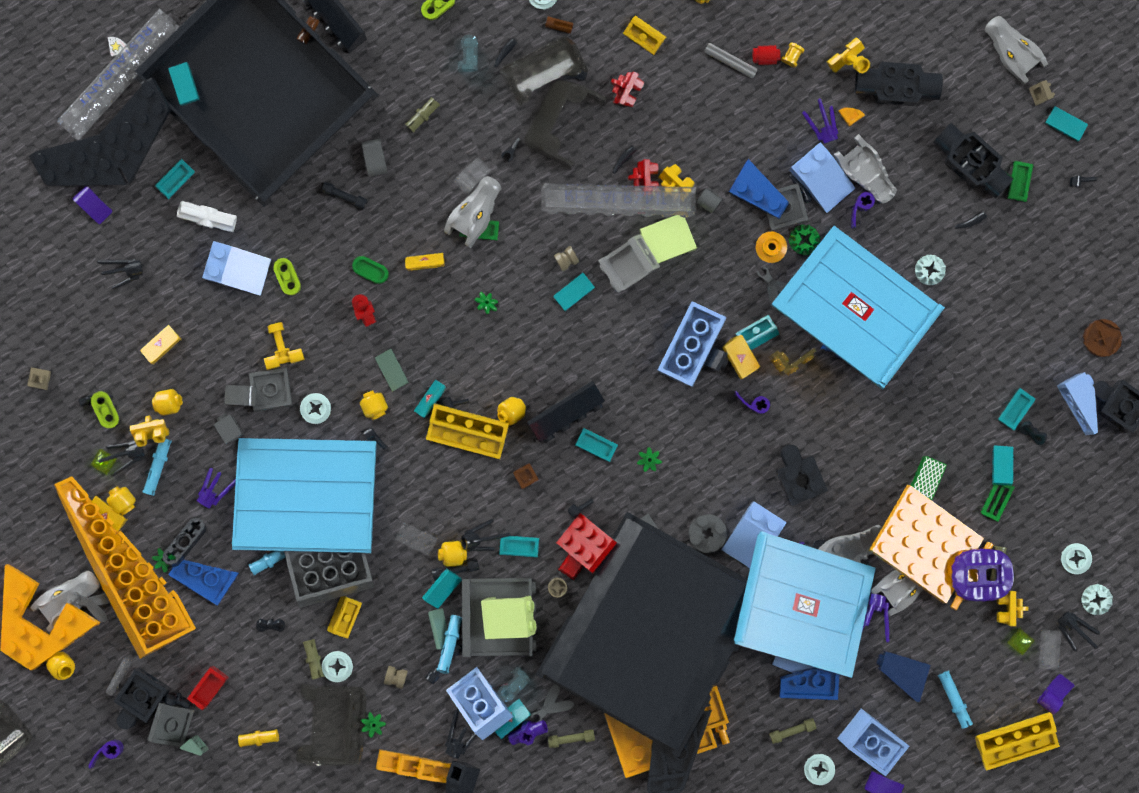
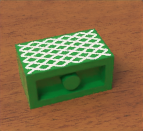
[911,456,947,500]

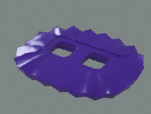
[951,548,1014,602]

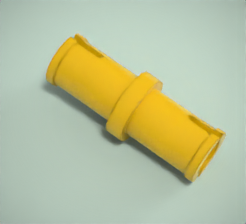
[238,729,279,747]

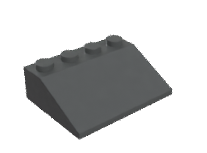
[284,551,374,608]

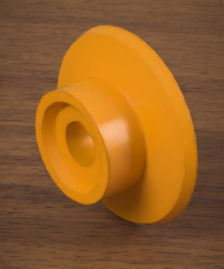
[756,232,787,263]

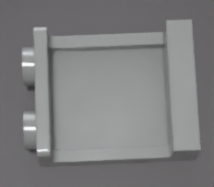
[598,234,660,293]

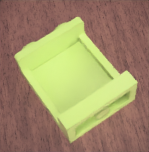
[640,213,697,264]
[481,596,536,639]

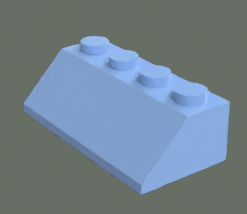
[658,301,726,387]

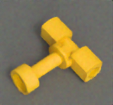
[827,38,870,73]
[264,322,304,370]

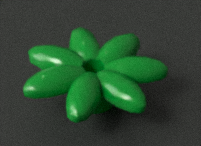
[474,292,498,314]
[637,447,662,472]
[152,548,176,572]
[361,712,386,738]

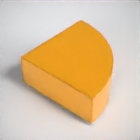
[838,108,865,127]

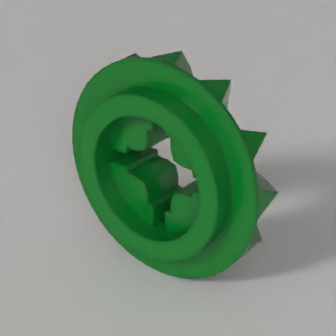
[789,225,820,255]

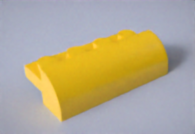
[426,404,509,459]
[975,712,1060,771]

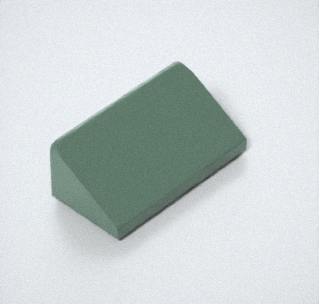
[375,349,409,392]
[428,608,448,649]
[180,735,209,756]

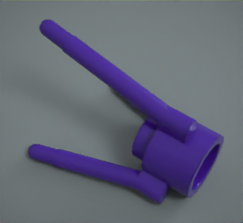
[802,98,839,144]
[197,468,236,508]
[862,594,890,643]

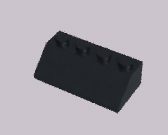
[302,0,367,53]
[527,381,605,444]

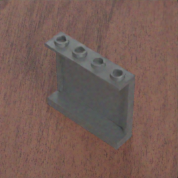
[462,578,536,657]

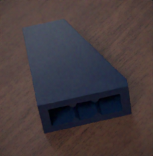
[876,651,931,702]

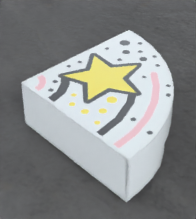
[108,37,131,57]

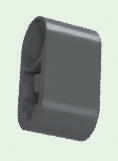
[362,138,388,177]
[696,187,723,213]
[224,385,257,406]

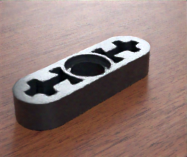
[163,518,206,567]

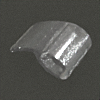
[453,158,491,195]

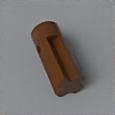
[297,16,319,45]
[545,16,573,34]

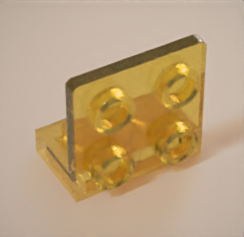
[768,348,816,376]

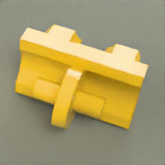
[658,164,694,200]
[130,415,169,447]
[997,591,1028,626]

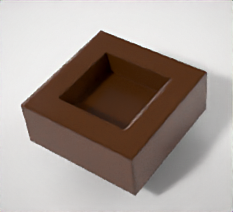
[513,463,539,489]

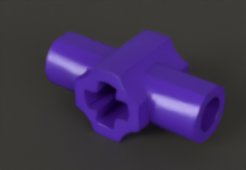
[508,720,548,745]

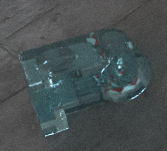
[458,34,478,72]
[498,665,532,702]

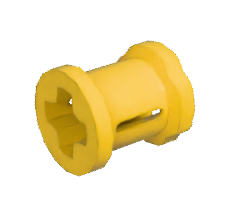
[781,42,804,68]

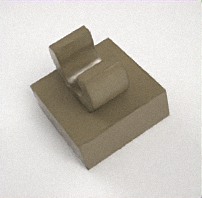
[1029,80,1055,106]
[27,367,51,390]

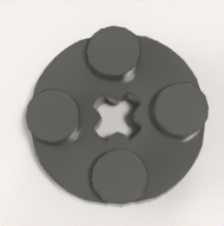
[688,514,727,553]

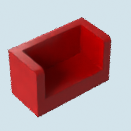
[187,666,229,710]

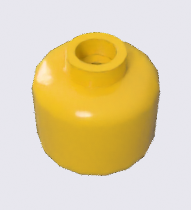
[152,389,183,416]
[360,390,388,420]
[497,397,526,425]
[106,486,136,516]
[438,541,467,567]
[46,652,75,680]

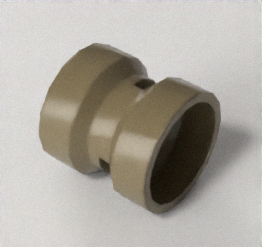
[554,246,579,271]
[548,578,567,598]
[384,666,408,689]

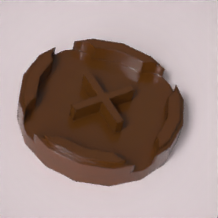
[1083,319,1122,357]

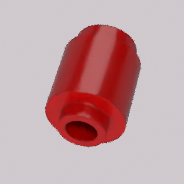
[752,45,780,65]

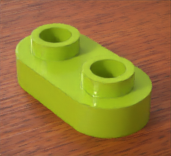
[421,0,455,20]
[274,258,301,296]
[91,391,119,428]

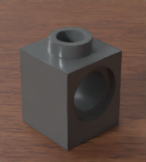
[214,413,244,444]

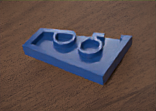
[729,159,789,219]
[168,560,239,606]
[779,667,839,700]

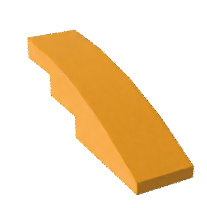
[376,750,451,783]

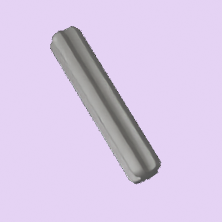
[705,43,757,78]

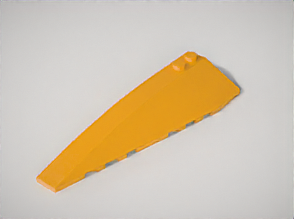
[54,476,196,659]

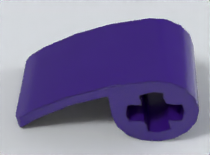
[72,185,112,224]
[851,192,875,229]
[734,391,770,414]
[1037,674,1075,715]
[88,739,124,769]
[864,771,904,793]

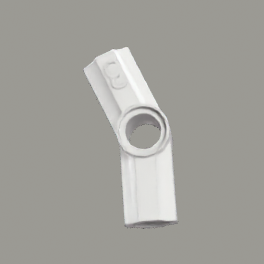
[177,201,237,232]

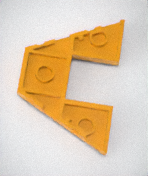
[0,564,100,670]

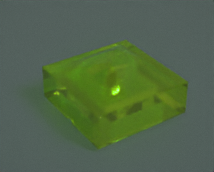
[90,448,118,475]
[1007,628,1035,655]

